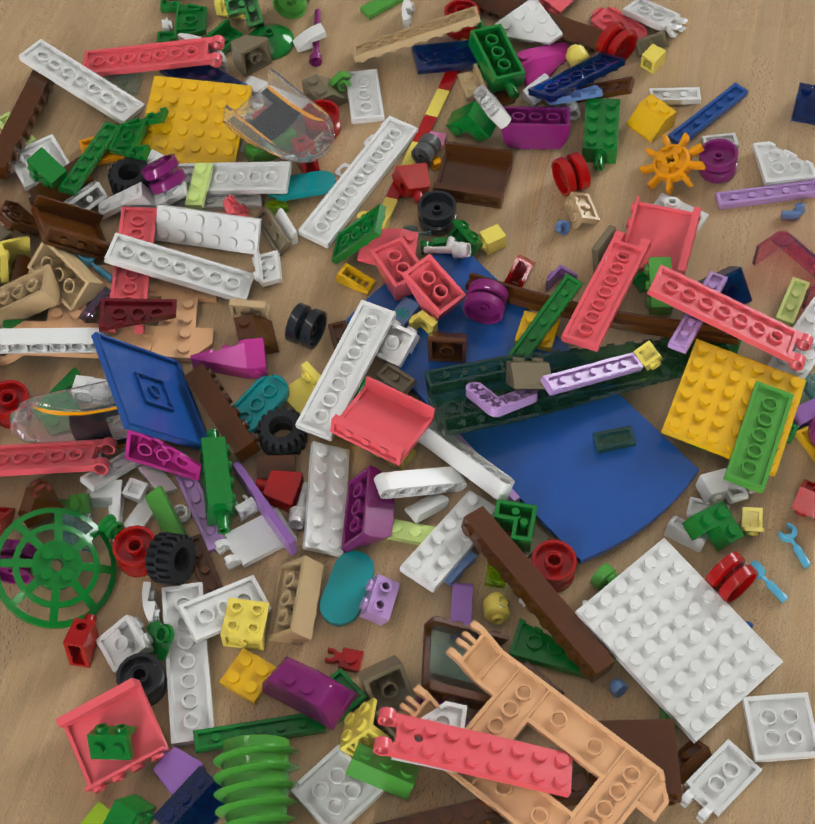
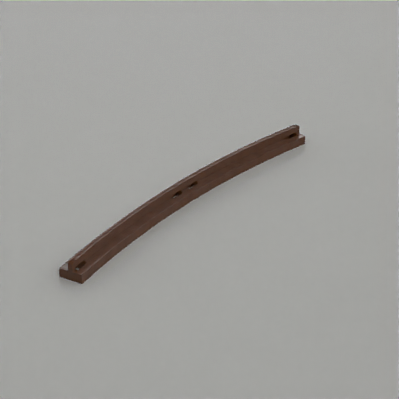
[465,273,739,345]

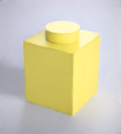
[640,44,666,74]
[479,224,507,255]

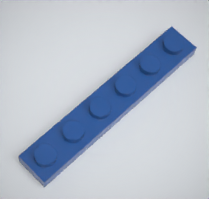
[668,82,748,144]

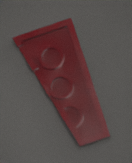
[99,298,177,332]

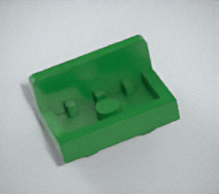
[206,19,243,54]
[447,219,483,257]
[87,723,136,760]

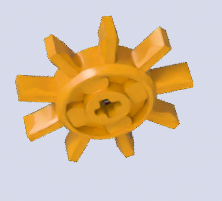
[639,132,706,195]

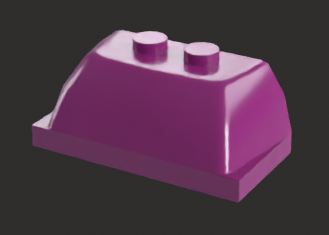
[501,106,570,150]
[341,465,395,552]
[262,656,357,730]

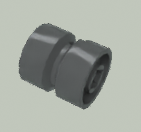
[411,133,441,165]

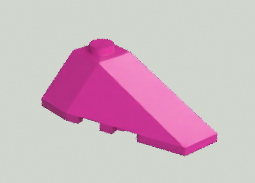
[517,42,569,87]
[190,338,268,379]
[125,429,202,481]

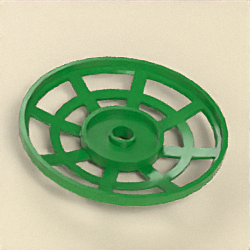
[0,508,117,629]

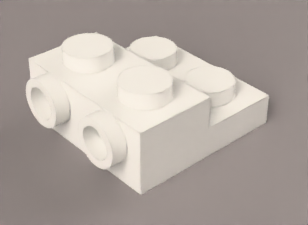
[376,319,420,368]
[95,614,154,673]

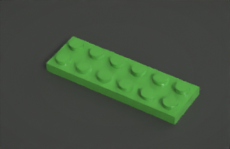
[723,381,794,494]

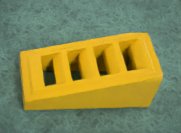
[335,263,376,295]

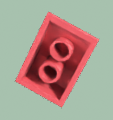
[357,228,418,265]
[370,237,419,301]
[402,254,466,322]

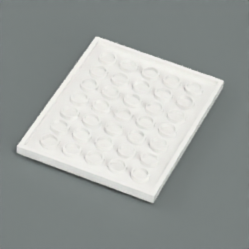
[575,538,783,743]

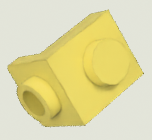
[409,310,438,334]
[633,341,663,371]
[741,507,764,536]

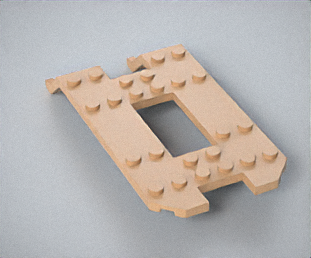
[0,264,217,366]
[399,620,669,824]

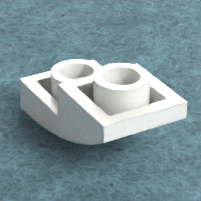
[402,0,415,29]
[293,23,327,53]
[142,582,161,624]

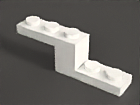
[98,181,188,220]
[87,451,125,541]

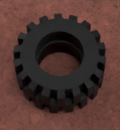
[108,157,151,195]
[257,407,308,455]
[145,532,196,586]

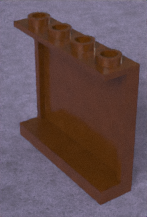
[433,141,513,209]
[31,195,111,261]
[589,719,682,806]

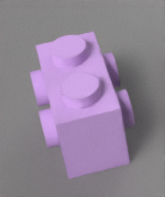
[359,574,400,626]

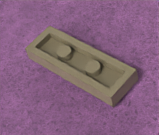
[255,206,292,256]

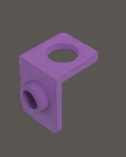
[545,264,578,292]

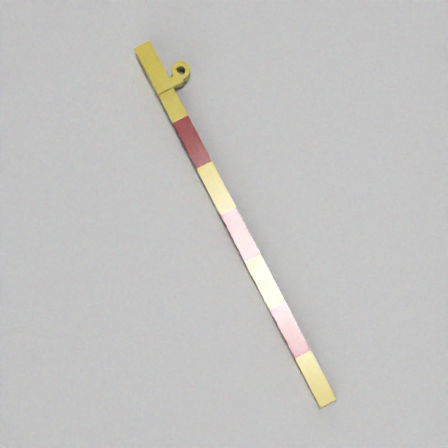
[357,38,471,229]

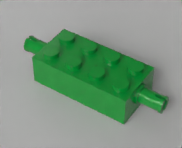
[468,19,526,100]
[582,98,620,172]
[200,429,236,535]

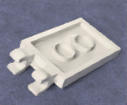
[622,0,688,38]
[214,508,297,570]
[680,739,763,824]

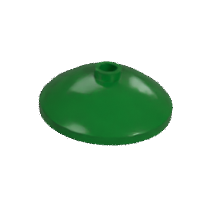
[249,23,294,60]

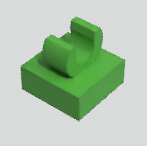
[329,71,352,92]

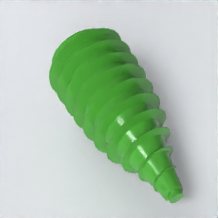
[213,734,300,824]

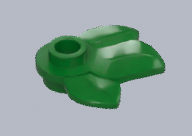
[146,621,175,661]

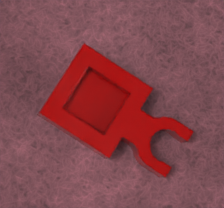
[325,647,364,673]

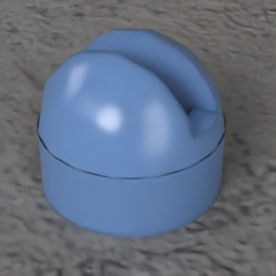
[555,220,570,235]
[609,678,628,698]

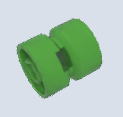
[590,563,620,591]

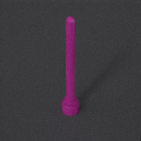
[309,8,322,67]

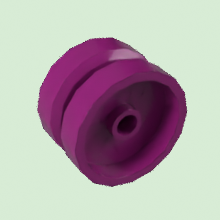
[699,138,738,184]
[141,154,187,194]
[463,279,508,324]
[0,539,37,584]

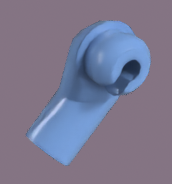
[781,202,805,220]

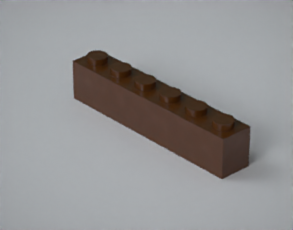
[184,363,261,463]

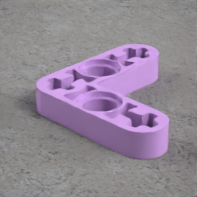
[466,382,538,417]

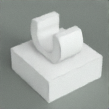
[121,477,149,503]
[234,494,258,522]

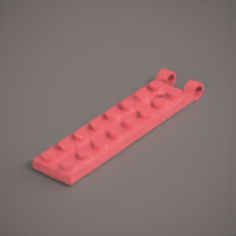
[82,35,225,76]
[106,206,157,334]
[561,230,652,352]
[647,264,814,371]
[0,437,118,477]
[373,707,573,798]

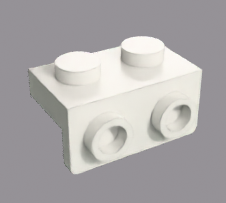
[252,249,282,288]

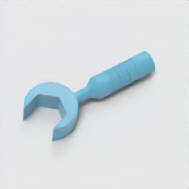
[77,254,113,283]
[778,523,811,569]
[750,560,788,603]

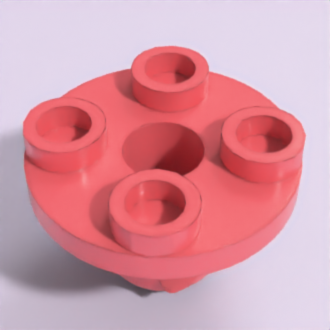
[220,195,249,217]

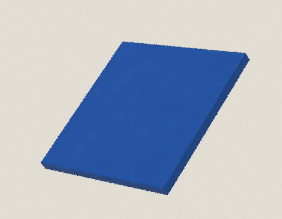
[91,332,207,450]

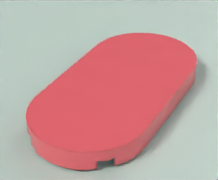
[591,7,648,39]

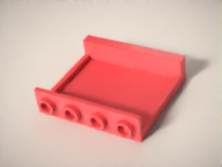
[621,196,701,276]
[330,376,435,466]
[56,678,170,794]

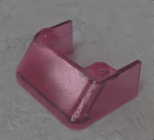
[752,231,815,309]

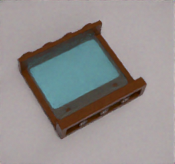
[421,616,509,710]

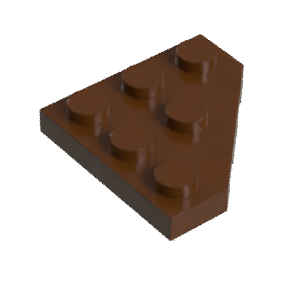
[0,200,40,236]

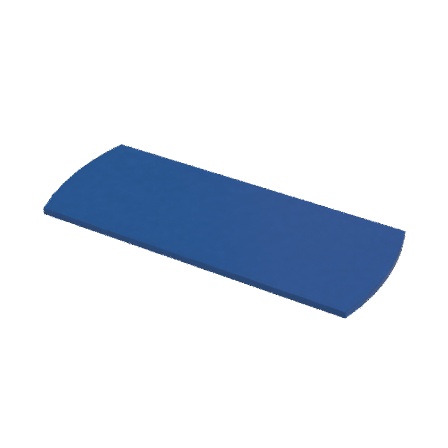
[347,253,699,564]

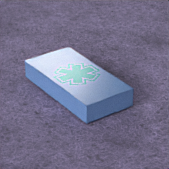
[393,296,420,327]

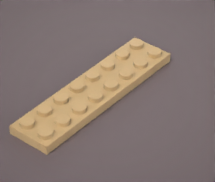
[353,6,481,63]

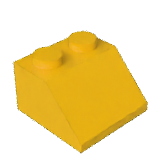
[626,94,677,143]

